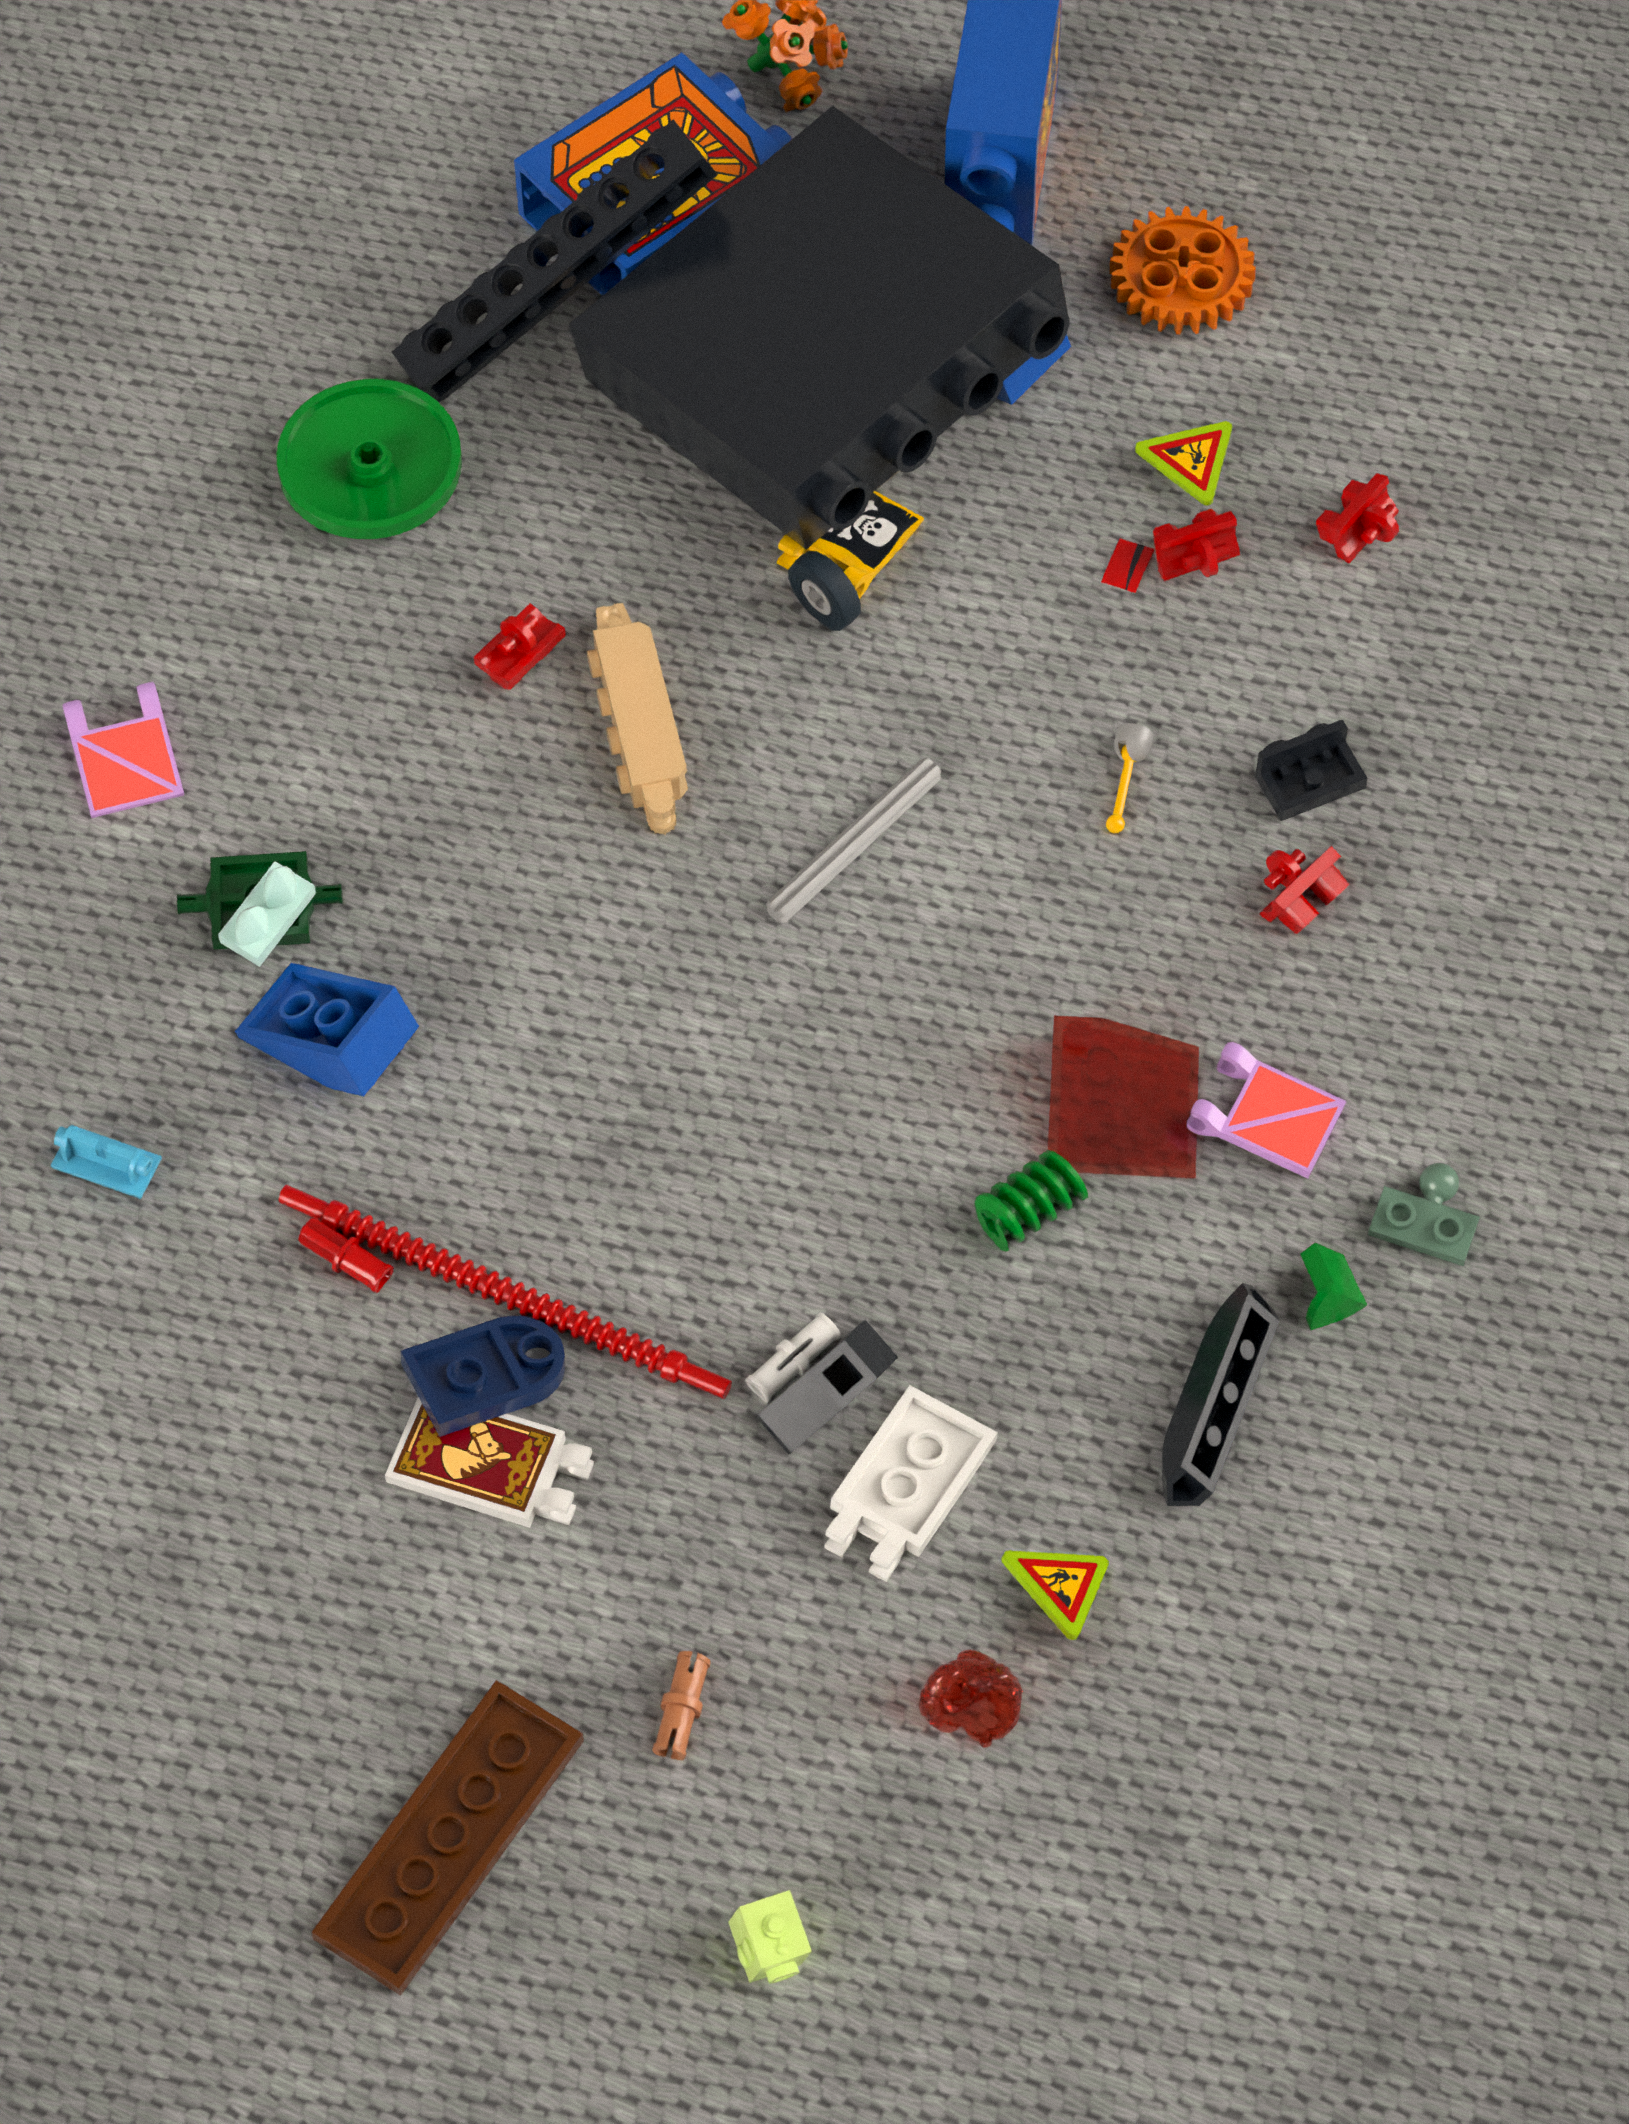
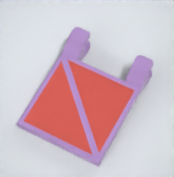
[63,682,184,818]
[1187,1042,1347,1179]

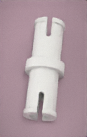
[745,1312,841,1403]

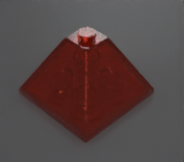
[1048,1015,1199,1178]

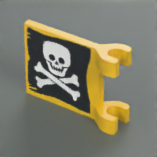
[777,491,924,599]

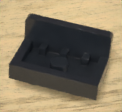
[1255,720,1368,821]

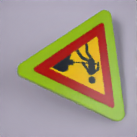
[1135,421,1232,506]
[1001,1550,1109,1640]

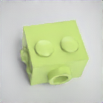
[728,1890,812,1984]

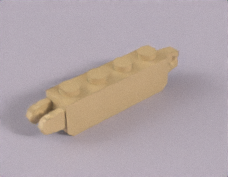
[587,603,688,835]

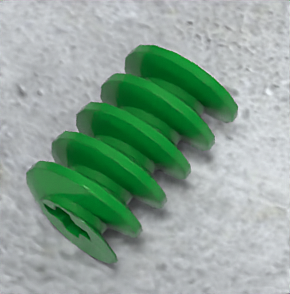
[974,1150,1088,1252]

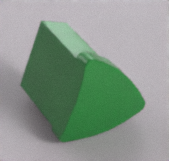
[1300,1243,1367,1330]

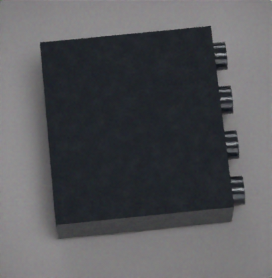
[569,106,1070,549]

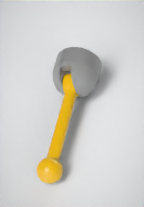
[1106,723,1154,833]

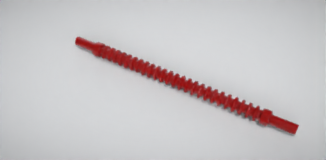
[278,1185,732,1399]

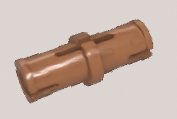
[652,1651,711,1761]

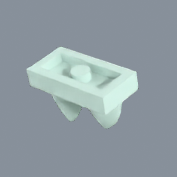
[218,862,316,967]

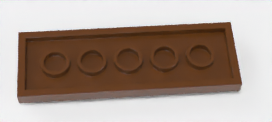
[311,1680,584,1996]

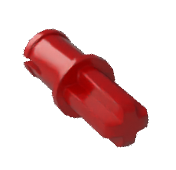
[298,1218,394,1293]

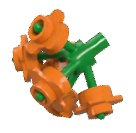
[722,0,848,113]

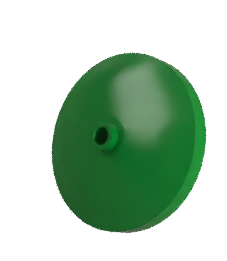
[276,379,462,539]

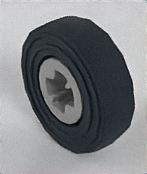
[788,551,861,631]

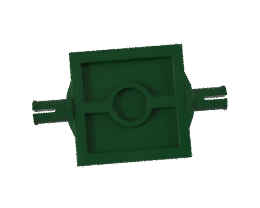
[177,851,343,950]

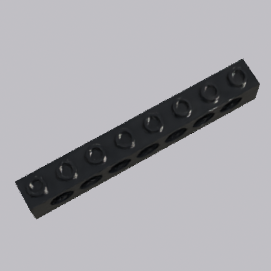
[392,119,718,402]

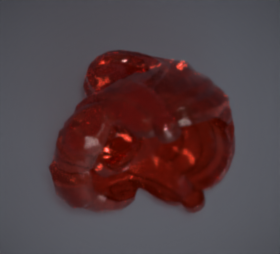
[919,1650,1023,1748]

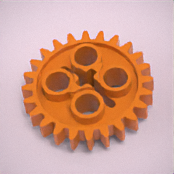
[1109,206,1256,335]

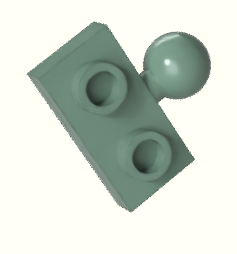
[1368,1163,1480,1266]

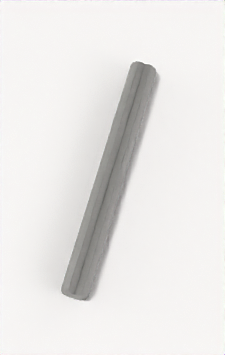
[766,758,941,924]

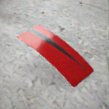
[1101,539,1155,593]

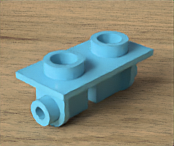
[50,1125,162,1199]

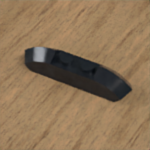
[1162,1283,1280,1506]

